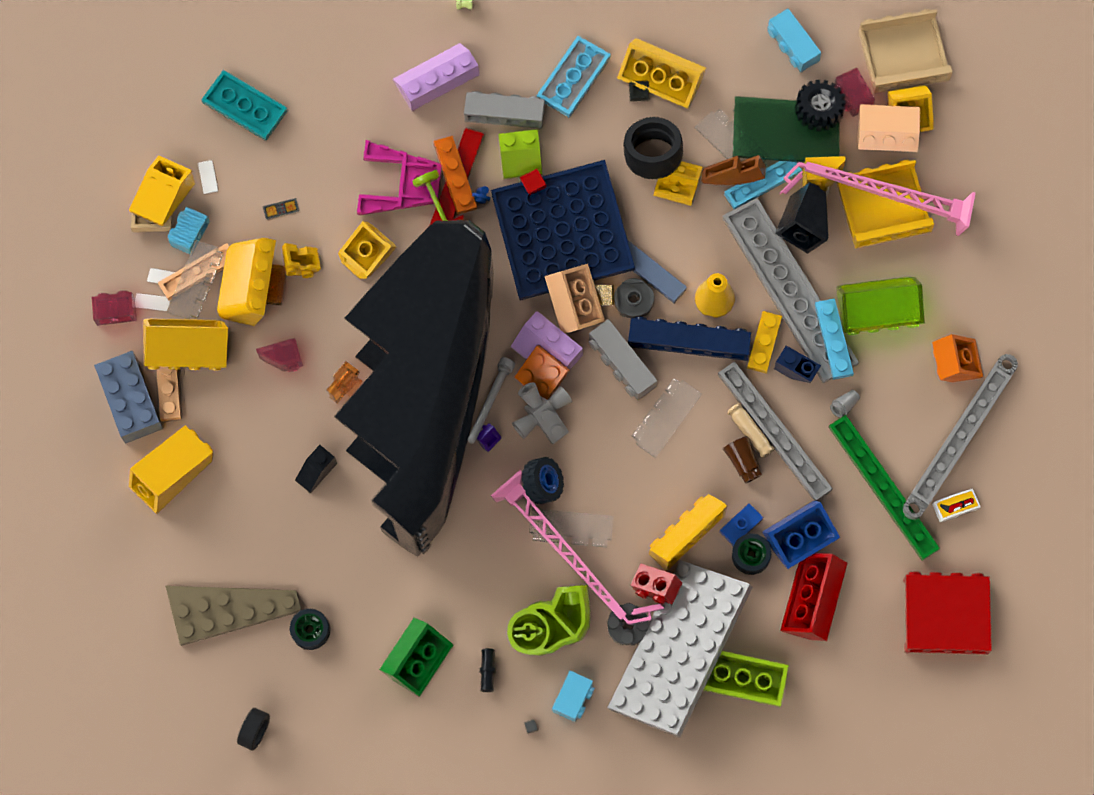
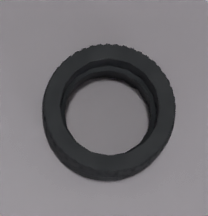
[623,117,683,179]

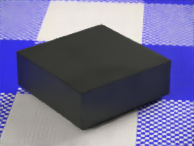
[629,81,649,101]

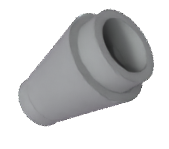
[830,390,860,418]

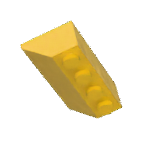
[617,38,706,109]
[649,494,727,572]

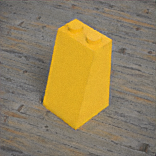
[129,425,213,514]

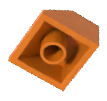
[932,334,983,382]

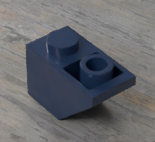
[774,345,821,383]

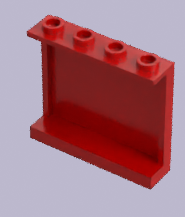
[903,571,992,655]

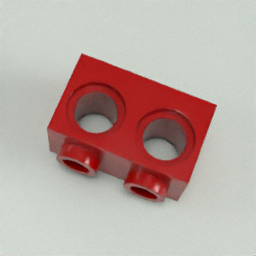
[630,564,683,605]

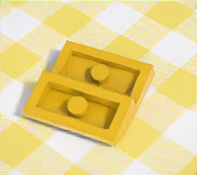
[653,161,703,206]

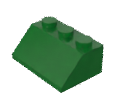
[379,618,454,697]

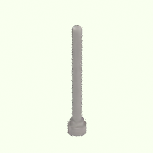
[468,357,515,444]

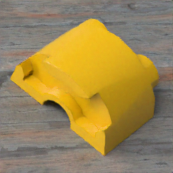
[282,243,321,279]

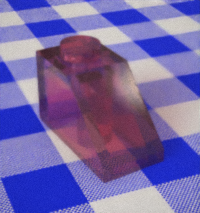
[256,338,303,372]

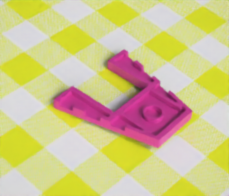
[357,140,442,216]

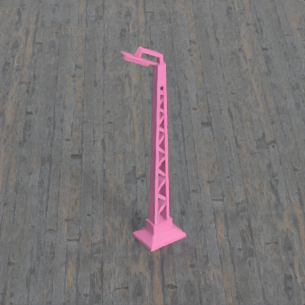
[780,162,976,236]
[491,470,664,625]

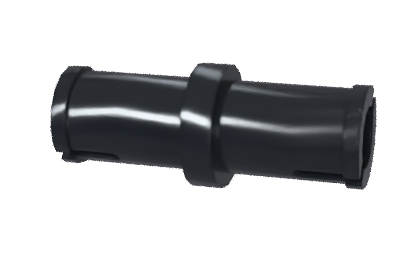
[479,648,496,693]

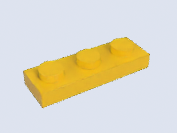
[747,311,782,374]

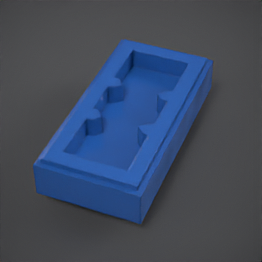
[719,503,764,546]

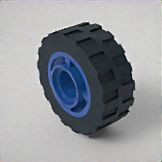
[522,457,564,504]

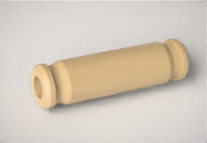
[728,403,774,458]

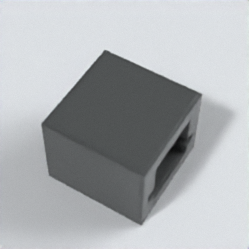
[524,720,538,734]

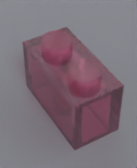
[835,68,875,117]
[92,291,137,326]

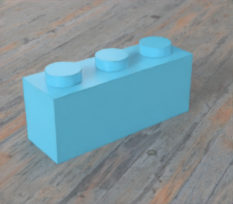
[767,9,822,72]

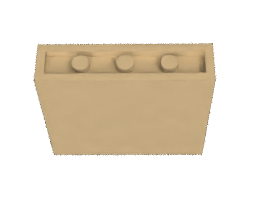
[859,9,952,93]

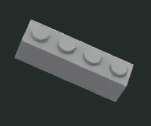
[464,91,545,129]
[588,319,657,400]

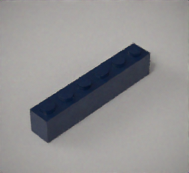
[628,317,751,361]

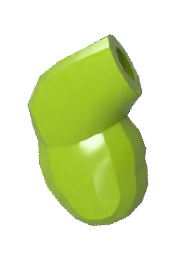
[507,585,591,655]

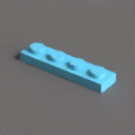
[724,154,802,209]
[815,298,854,380]

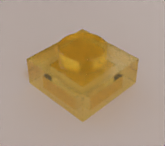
[594,284,614,305]

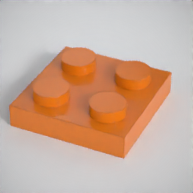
[514,345,570,400]

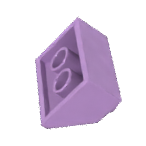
[511,311,583,370]

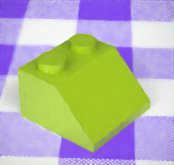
[499,129,542,179]

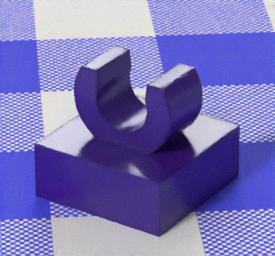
[476,423,502,452]

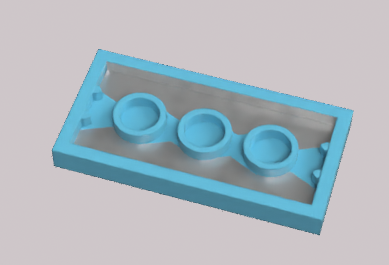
[536,36,611,118]

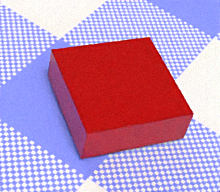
[520,169,547,196]

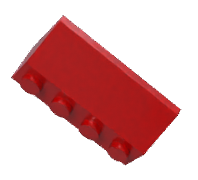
[780,553,848,641]

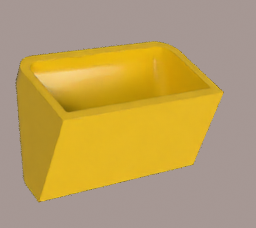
[217,238,276,326]
[143,318,228,371]

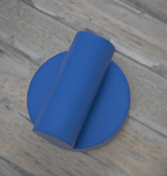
[472,186,491,204]

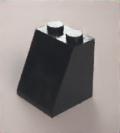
[775,182,829,254]

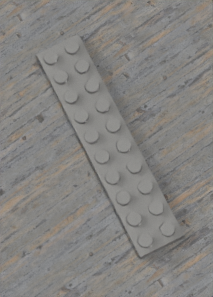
[722,198,859,383]

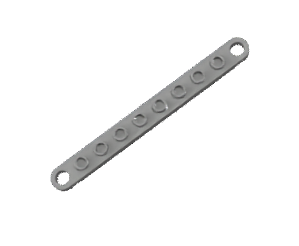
[903,354,1018,520]

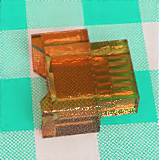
[327,361,363,404]

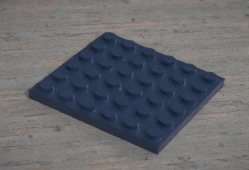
[491,160,635,301]

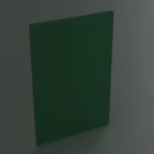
[732,96,840,163]

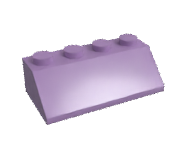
[393,43,479,111]

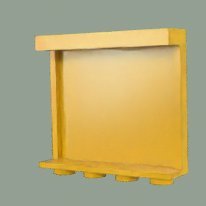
[837,160,934,248]

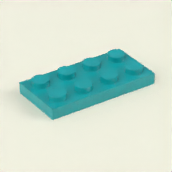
[201,70,288,141]

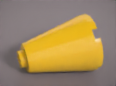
[695,273,735,318]

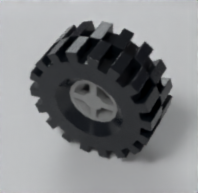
[795,80,846,132]

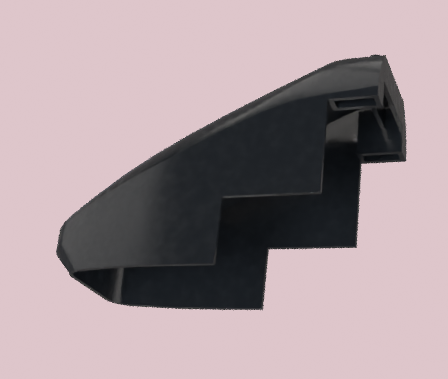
[334,220,494,557]

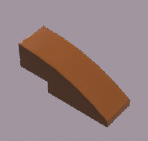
[701,155,766,185]

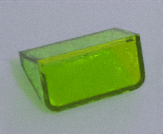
[836,277,925,335]

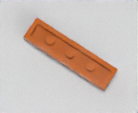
[433,136,477,215]

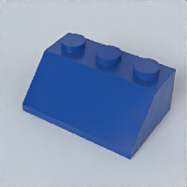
[762,501,840,569]

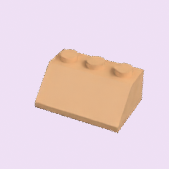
[857,104,920,152]
[545,264,605,333]

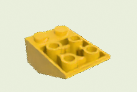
[129,155,195,227]

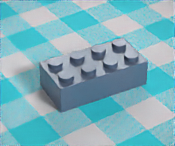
[94,351,163,444]

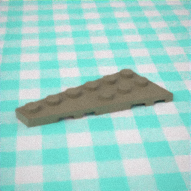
[166,586,301,646]

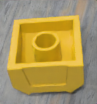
[338,221,396,279]

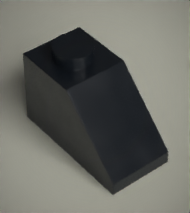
[295,444,337,494]

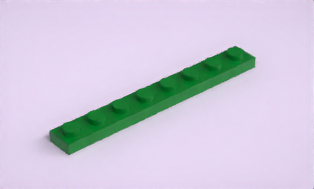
[828,415,940,561]

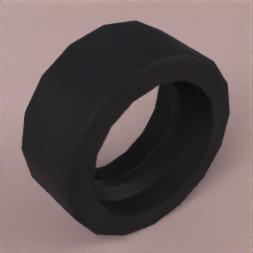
[237,708,270,751]

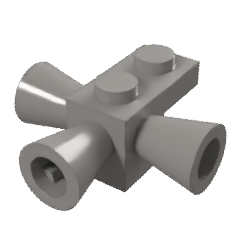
[512,382,572,444]

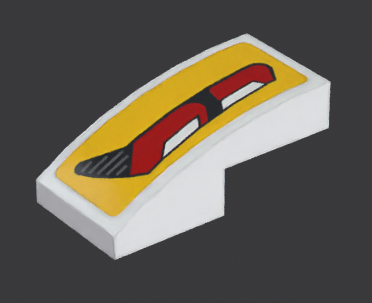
[932,489,981,522]

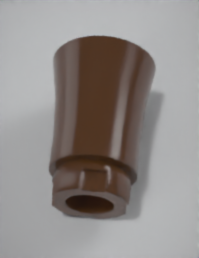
[722,436,762,483]

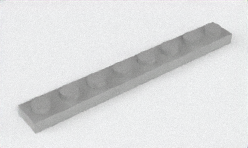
[718,361,832,501]

